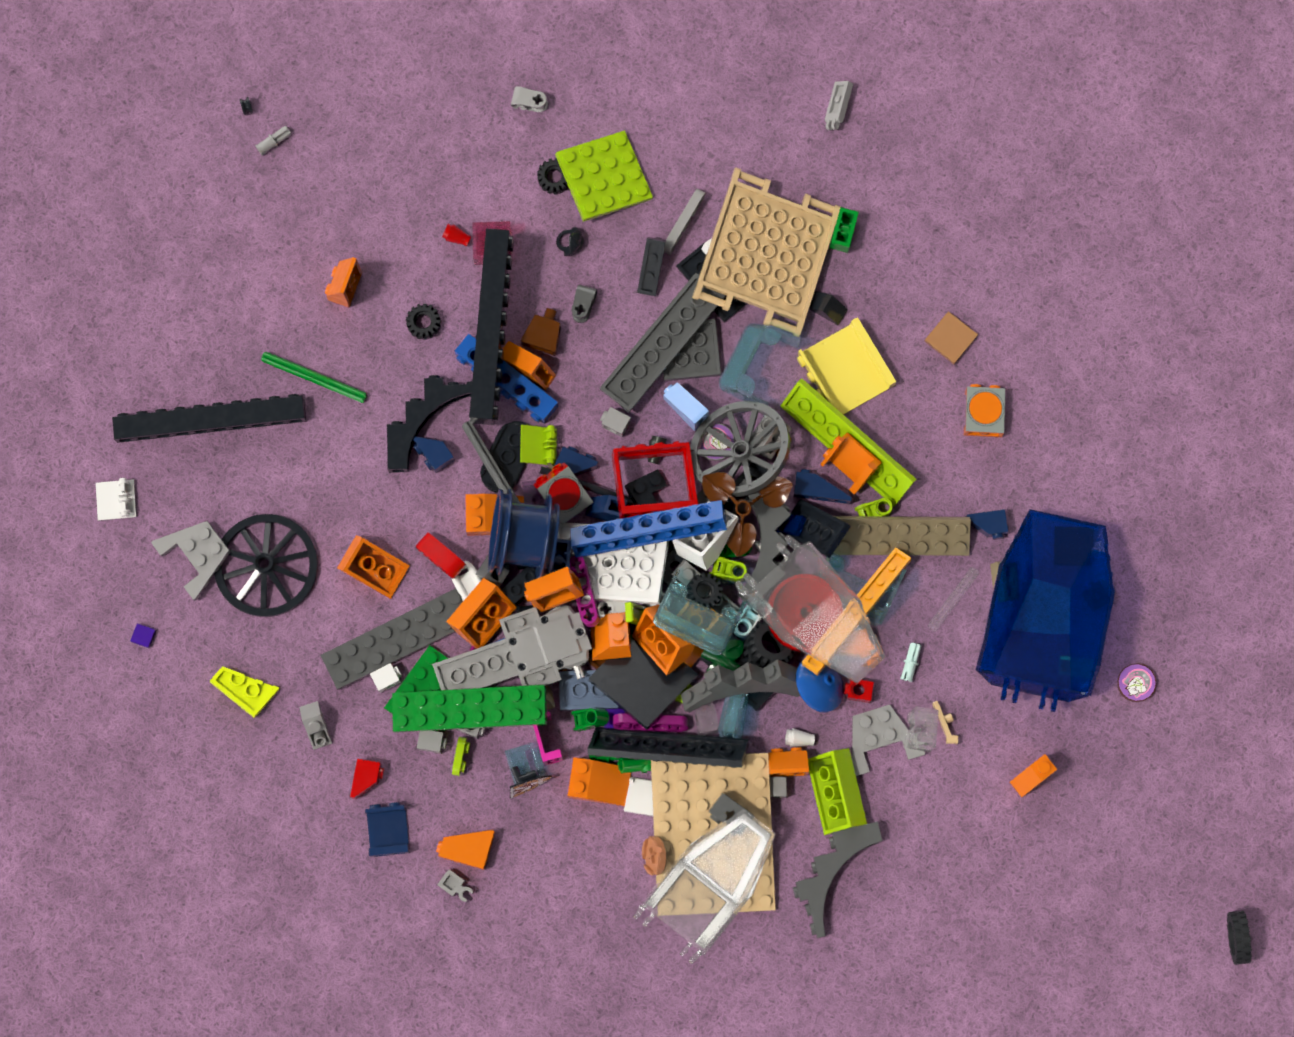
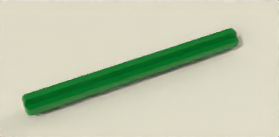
[261,352,367,403]

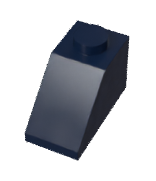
[966,509,1008,540]

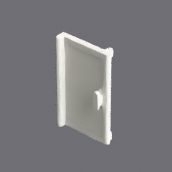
[624,777,653,816]

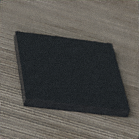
[588,633,698,730]

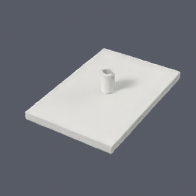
[558,522,669,604]

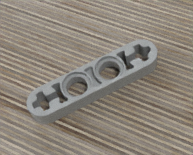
[664,188,706,255]

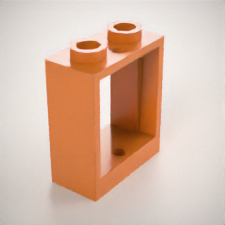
[524,567,584,612]

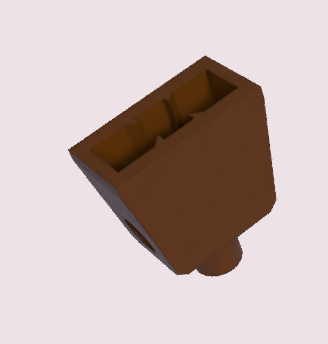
[521,308,561,356]

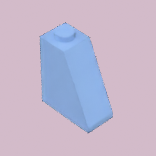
[663,382,709,431]

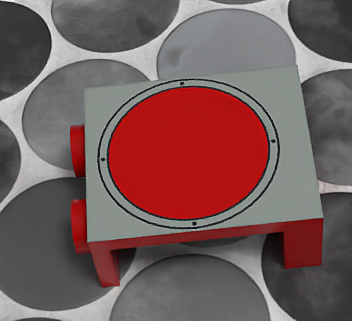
[533,463,593,525]

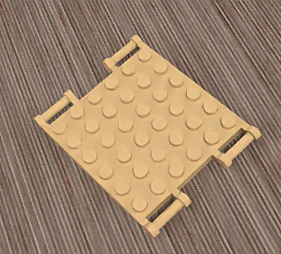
[692,167,840,337]

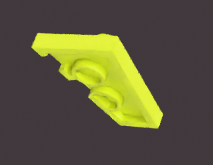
[210,666,280,718]

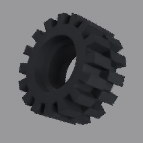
[537,158,568,194]
[406,303,441,340]
[685,573,723,610]

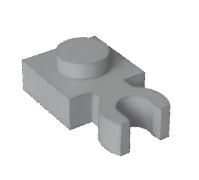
[437,869,474,902]

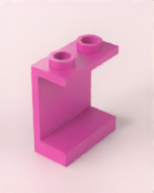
[533,712,563,766]

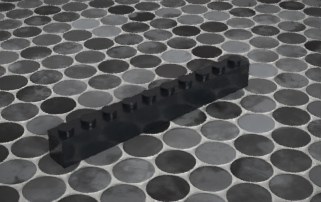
[112,394,306,443]

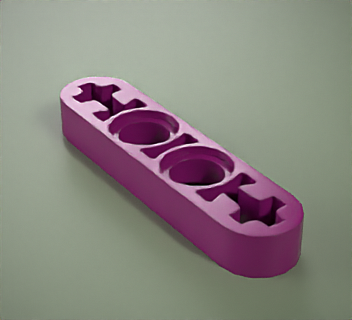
[569,555,600,627]
[613,713,688,732]

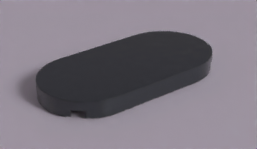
[480,421,527,493]

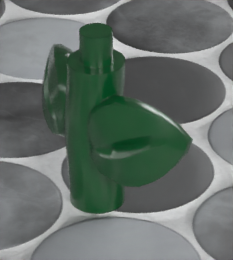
[701,640,744,672]

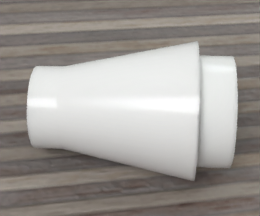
[785,728,815,747]

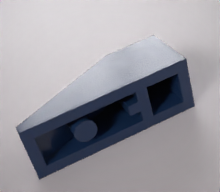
[793,469,852,504]

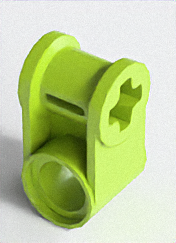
[854,498,892,517]
[709,557,747,582]

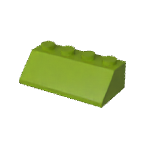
[808,748,867,835]

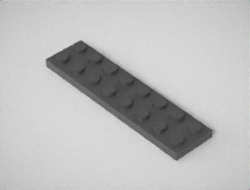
[600,273,725,413]
[320,588,463,690]

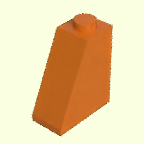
[502,341,556,391]
[1010,754,1057,798]
[436,830,495,870]

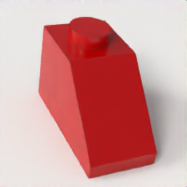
[350,759,384,799]

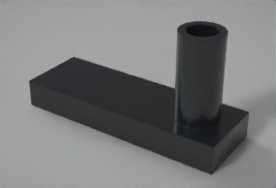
[637,237,666,296]

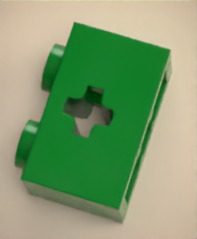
[830,207,859,253]

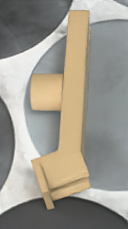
[932,701,958,745]

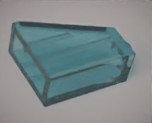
[718,693,749,739]

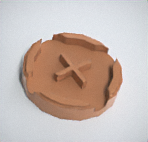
[642,836,666,876]

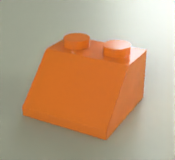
[591,612,631,661]
[768,747,809,777]

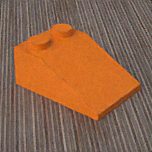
[325,257,362,307]
[465,494,524,536]
[337,535,409,599]
[567,757,631,806]

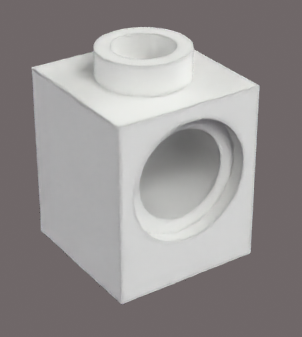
[370,663,402,693]

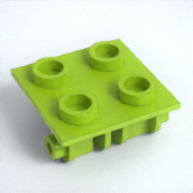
[520,425,557,466]

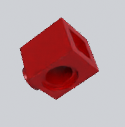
[844,678,874,703]

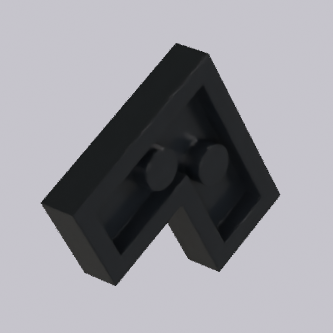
[624,469,667,505]

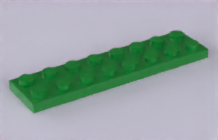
[392,685,547,733]

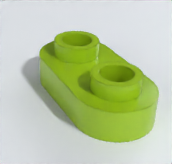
[452,737,470,776]

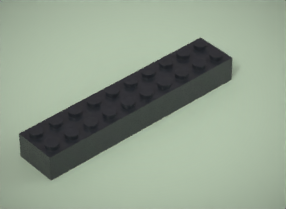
[469,228,514,425]

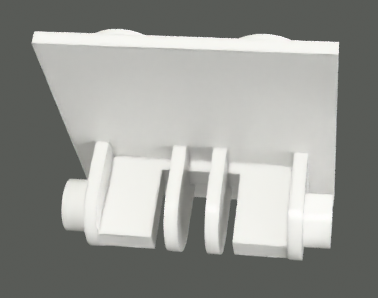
[96,478,136,521]

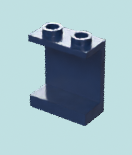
[365,802,410,857]

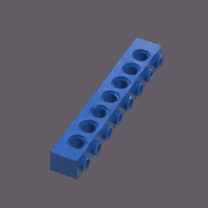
[570,500,727,558]

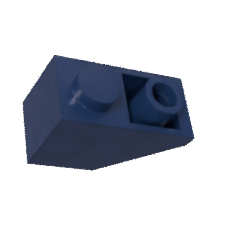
[413,437,455,473]
[554,446,598,477]
[586,495,628,521]

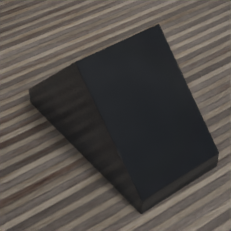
[809,291,848,325]

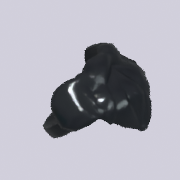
[556,227,584,256]

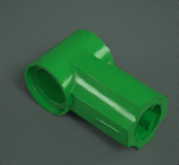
[618,758,651,774]

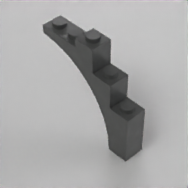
[738,479,791,609]
[681,659,800,713]
[792,822,883,939]

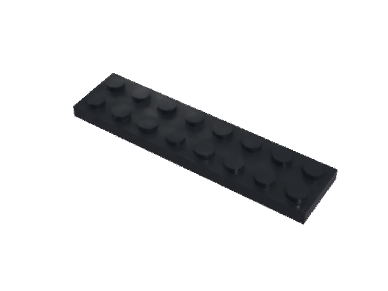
[587,727,749,768]

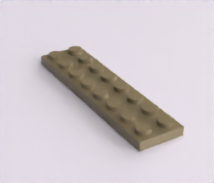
[815,516,971,556]

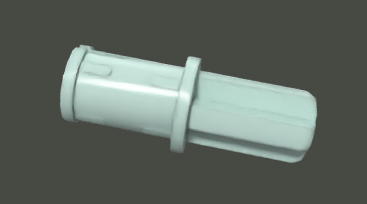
[900,643,921,682]

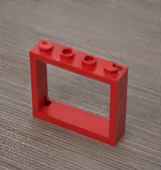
[611,441,698,519]

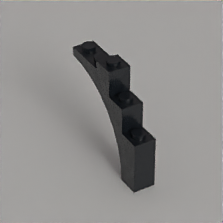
[387,375,472,473]

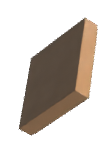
[924,311,978,364]

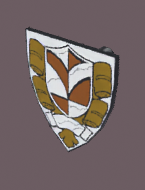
[510,766,552,799]

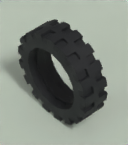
[1227,911,1252,965]

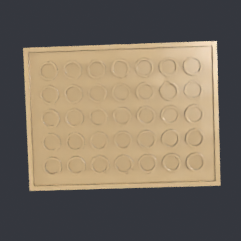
[651,753,775,916]

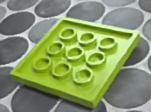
[555,130,653,222]

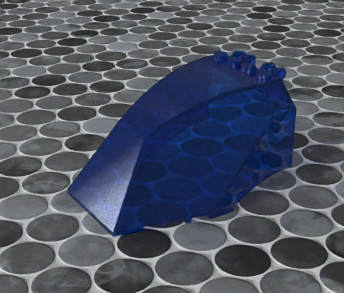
[975,509,1115,712]

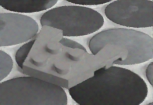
[151,521,230,601]
[852,705,925,776]

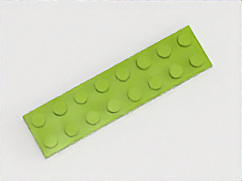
[780,378,917,506]

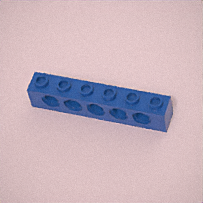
[455,334,558,423]

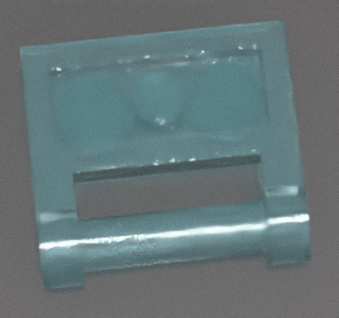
[504,741,548,785]

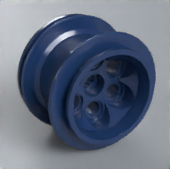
[488,488,560,579]

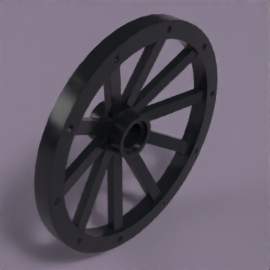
[214,514,318,617]

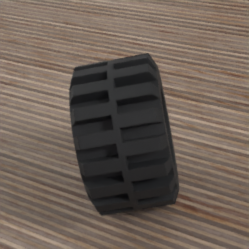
[743,620,795,668]

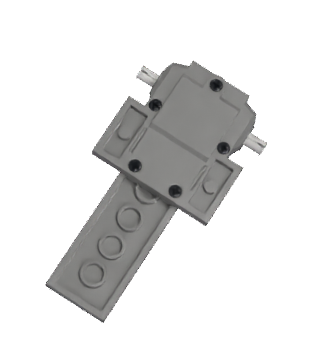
[432,605,592,690]

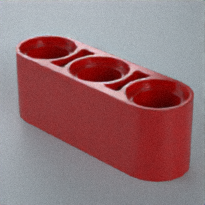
[415,532,466,579]

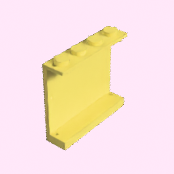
[797,317,896,415]

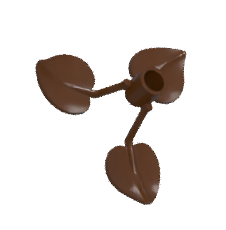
[702,472,793,557]

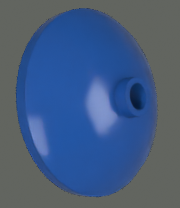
[796,661,844,713]

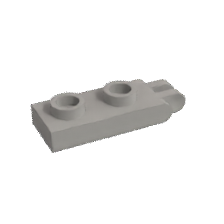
[825,81,853,130]

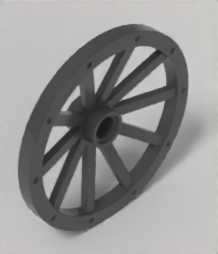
[690,401,791,497]

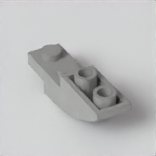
[671,560,742,625]

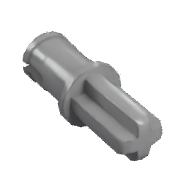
[255,126,291,155]

